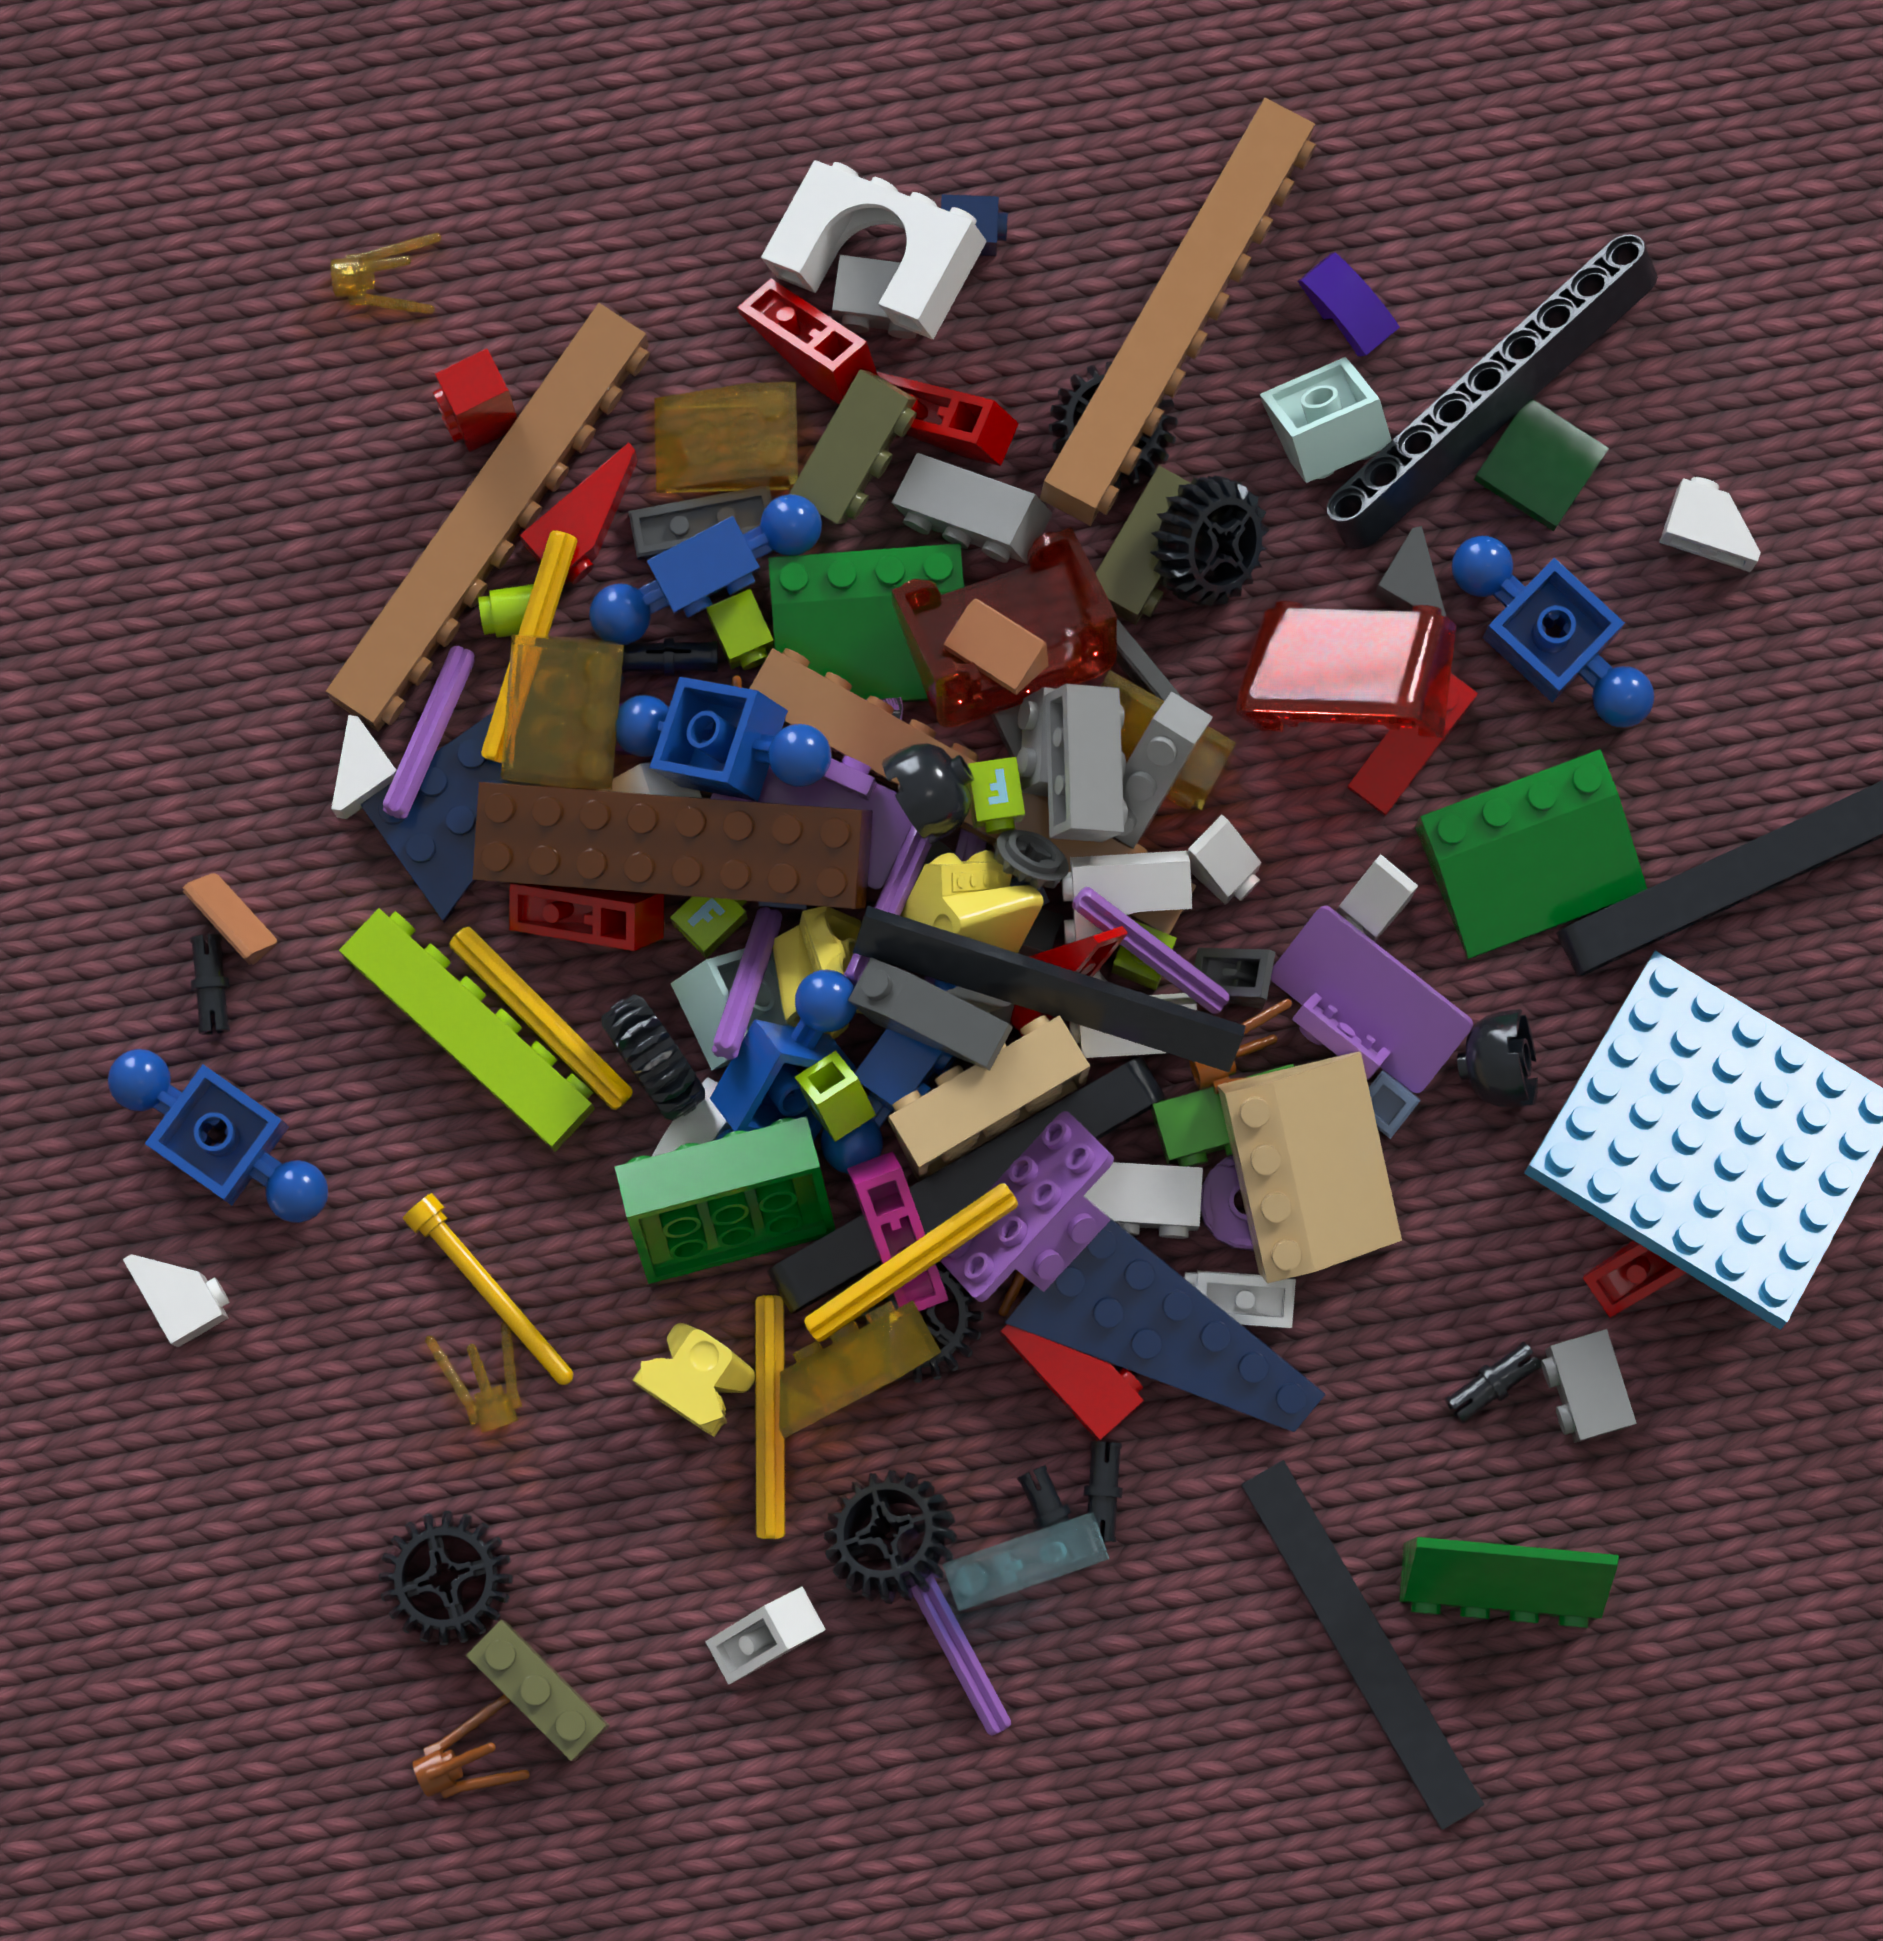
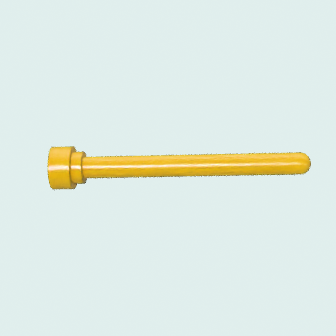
[402,1193,573,1385]

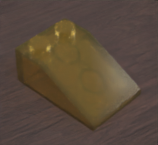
[654,382,799,493]

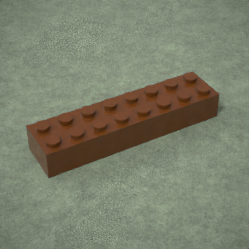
[472,782,873,909]

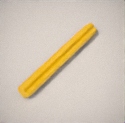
[481,531,577,763]
[449,927,633,1110]
[804,1183,1018,1342]
[755,1295,785,1539]

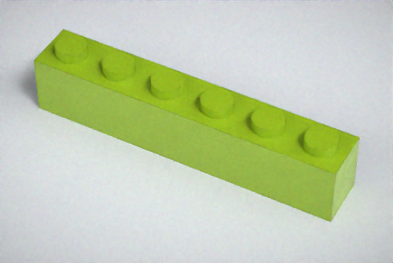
[339,908,595,1152]

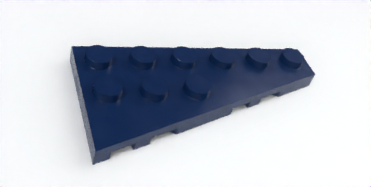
[360,640,625,924]
[1004,1214,1326,1432]

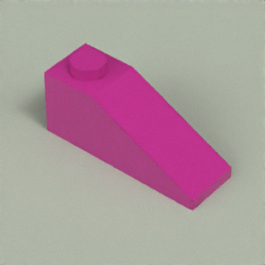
[847,1151,948,1317]

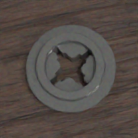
[993,830,1069,889]

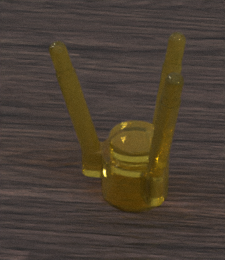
[331,233,442,314]
[425,1322,522,1433]

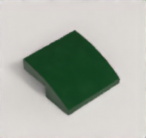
[1474,399,1609,531]

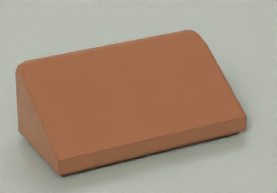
[944,598,1049,695]
[182,873,277,965]

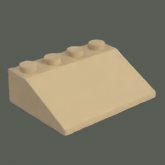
[889,1015,1090,1182]
[1217,1051,1402,1283]

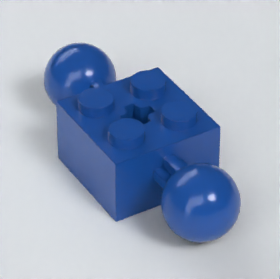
[589,494,822,645]
[1452,536,1654,728]
[613,677,832,802]
[709,969,857,1142]
[821,979,958,1174]
[108,1049,328,1223]

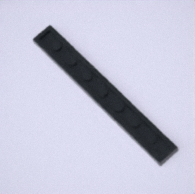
[853,906,1246,1072]
[1240,1460,1484,1830]

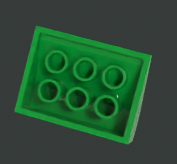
[768,543,971,703]
[1415,749,1647,960]
[615,1116,836,1284]
[1399,1537,1619,1628]

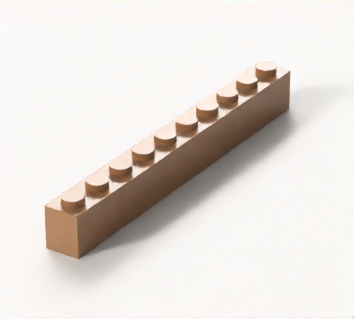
[1040,98,1316,526]
[326,303,650,732]
[749,648,1196,934]

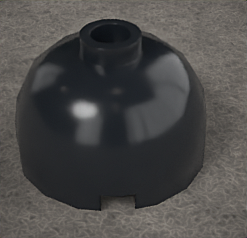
[882,743,974,844]
[1457,1009,1538,1108]

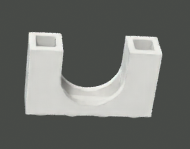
[761,160,987,339]
[1062,851,1197,1058]

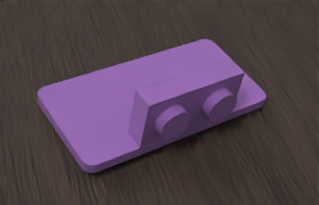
[710,756,912,890]
[1271,906,1473,1093]
[940,1111,1114,1302]

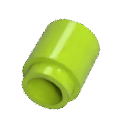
[478,584,534,638]

